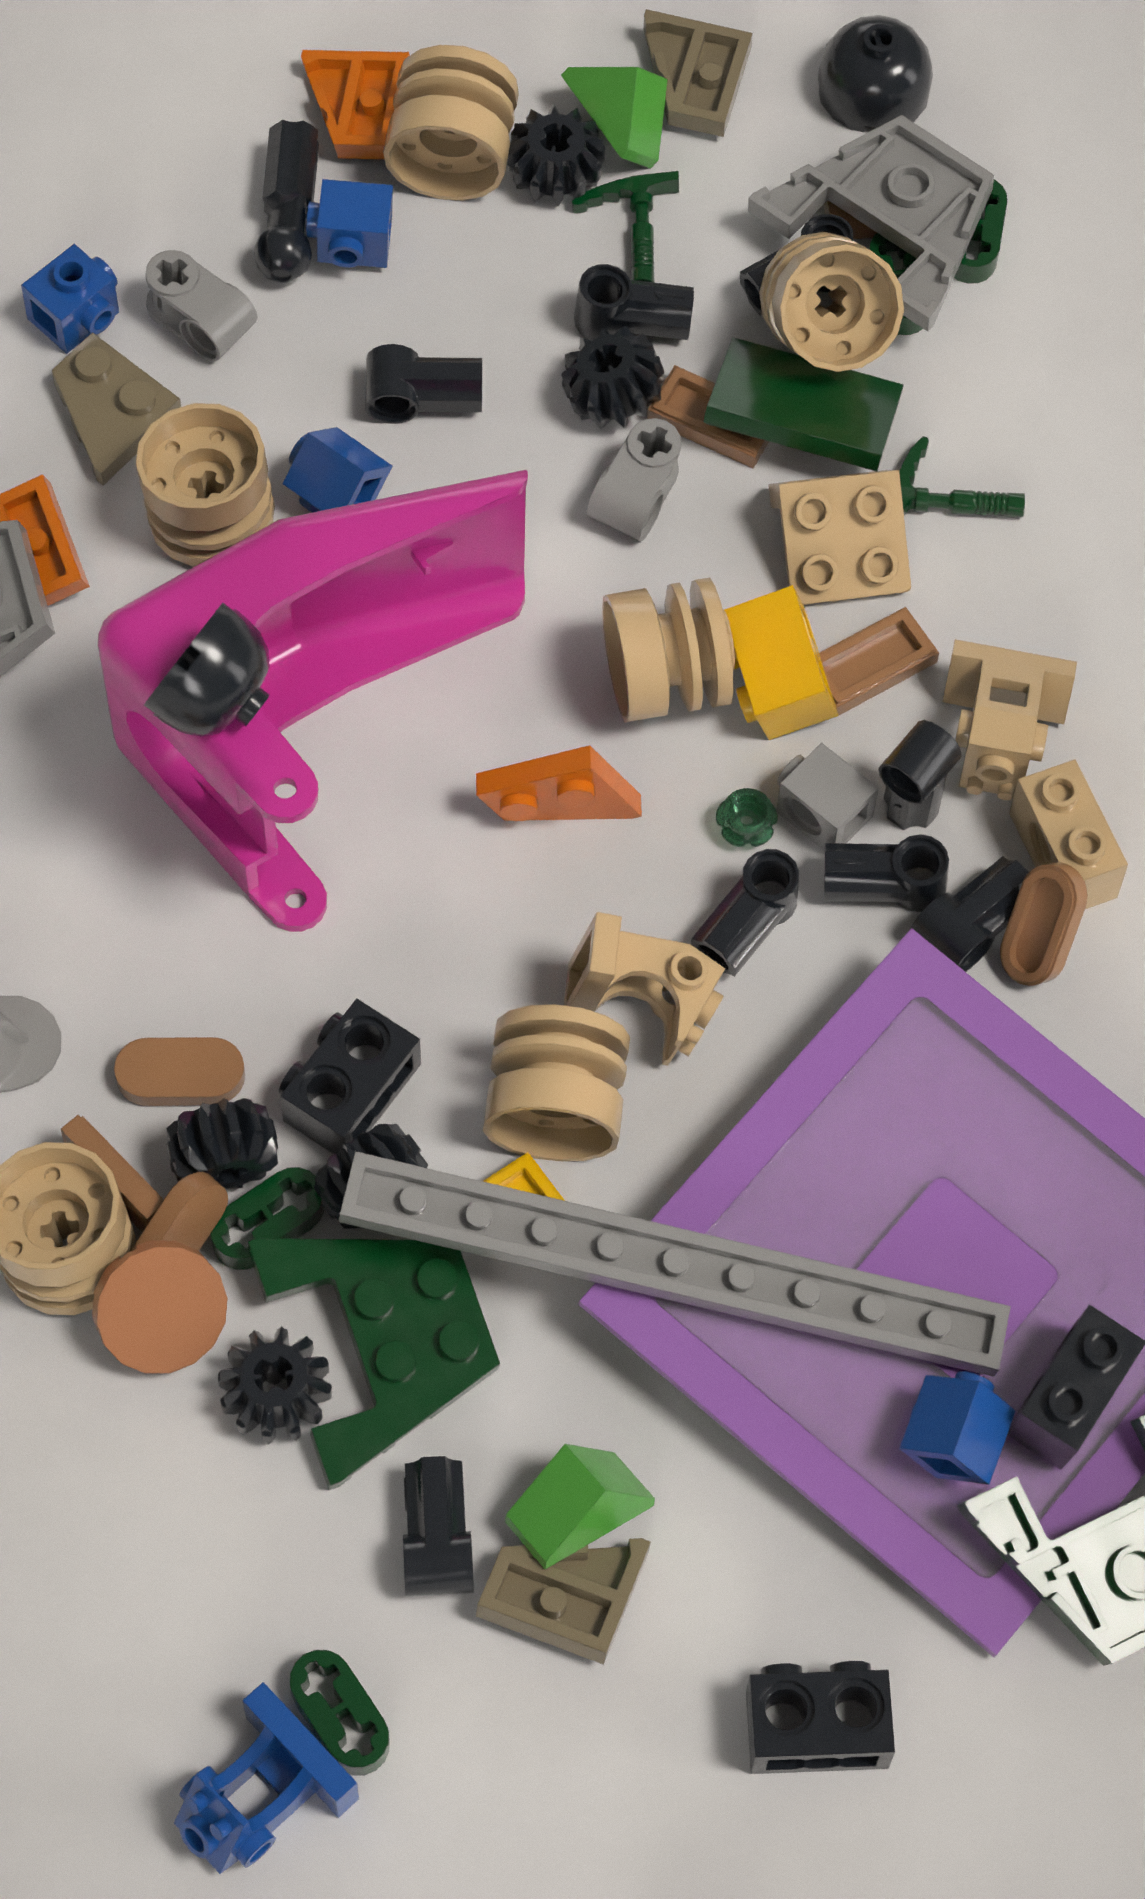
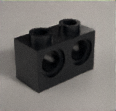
[279,998,421,1154]
[1007,1304,1145,1470]
[746,1661,895,1774]

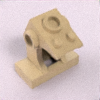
[943,639,1077,800]
[564,912,725,1066]

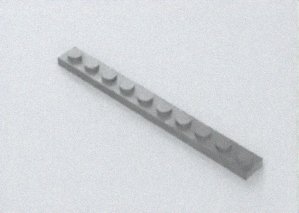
[339,1151,1011,1377]

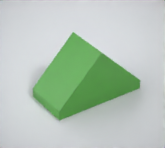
[561,67,668,169]
[505,1444,655,1570]

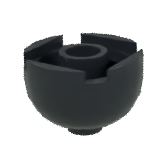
[818,15,933,132]
[144,602,270,737]

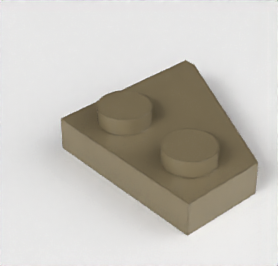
[643,9,753,137]
[52,332,181,486]
[476,1538,651,1665]

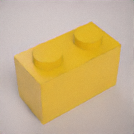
[724,585,839,740]

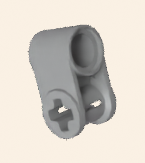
[145,250,258,362]
[586,418,682,541]

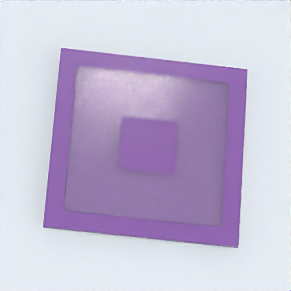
[578,928,1145,1657]

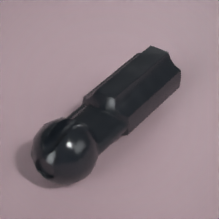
[254,120,319,283]

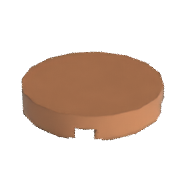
[92,1240,228,1373]

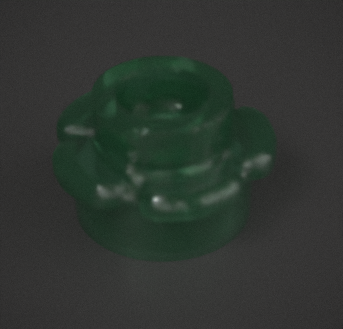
[716,788,778,847]

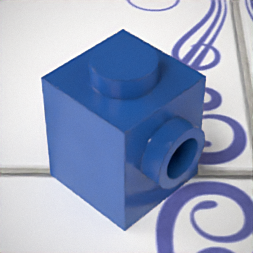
[306,179,393,268]
[21,243,119,354]
[282,427,393,513]
[899,1371,1016,1485]

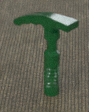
[572,171,679,283]
[899,436,1025,517]

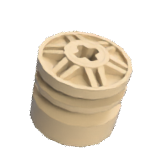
[383,45,519,201]
[759,232,904,372]
[136,403,275,567]
[602,577,735,722]
[483,1004,630,1162]
[0,1142,137,1315]

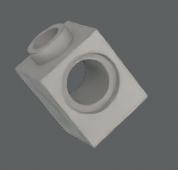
[776,742,879,851]

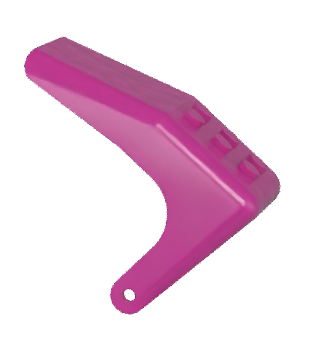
[98,470,528,932]

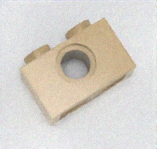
[1009,759,1128,909]

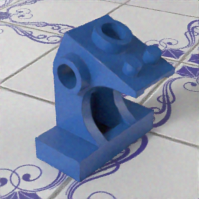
[174,1682,359,1874]

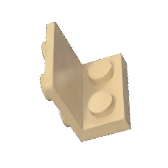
[768,470,911,605]

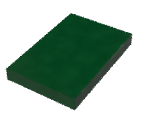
[703,337,904,471]

